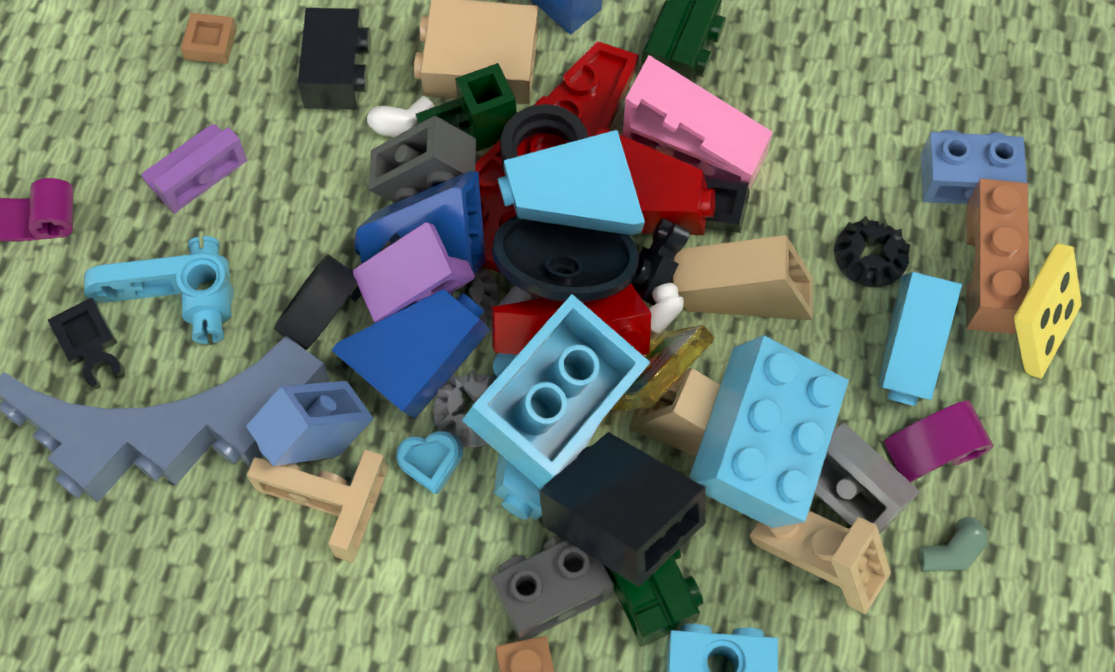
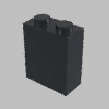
[539,432,706,587]

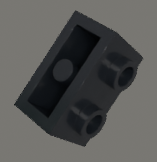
[297,8,371,110]

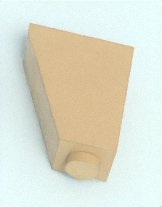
[670,235,813,320]
[629,368,720,456]

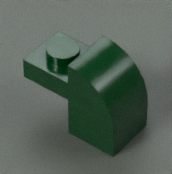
[415,63,517,152]

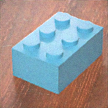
[462,294,650,489]
[689,335,849,528]

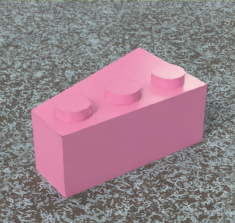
[622,55,773,189]

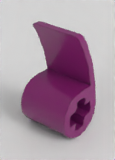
[0,178,74,242]
[884,401,994,483]

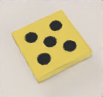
[1014,243,1082,379]

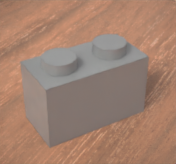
[815,423,920,534]

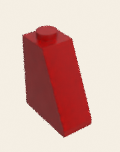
[597,129,715,235]

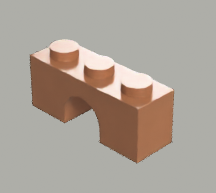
[966,178,1029,334]

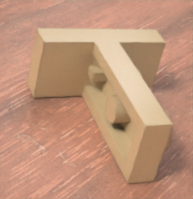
[247,449,388,563]
[749,511,891,615]

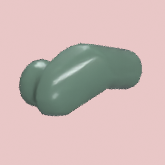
[918,517,988,572]

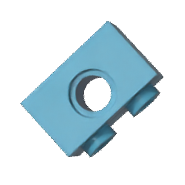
[666,624,778,672]

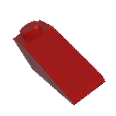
[492,284,652,355]

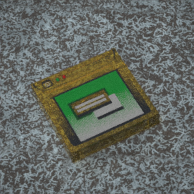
[611,324,715,410]

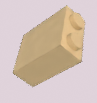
[414,0,538,104]

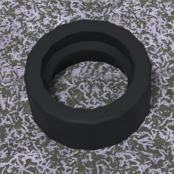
[500,104,588,174]
[274,254,357,350]

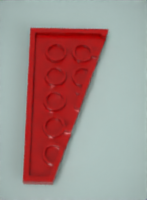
[475,41,639,273]

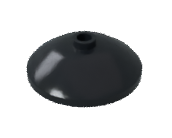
[492,215,639,303]

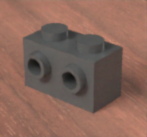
[368,116,476,203]
[491,536,614,641]

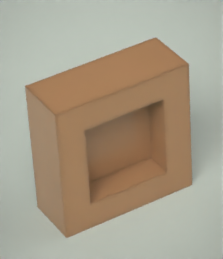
[181,13,237,64]
[495,636,554,672]

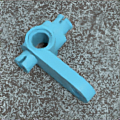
[84,236,234,344]

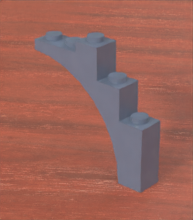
[0,336,330,503]

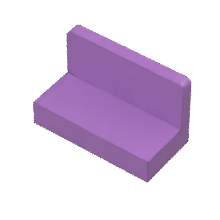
[142,124,248,214]
[353,223,475,323]

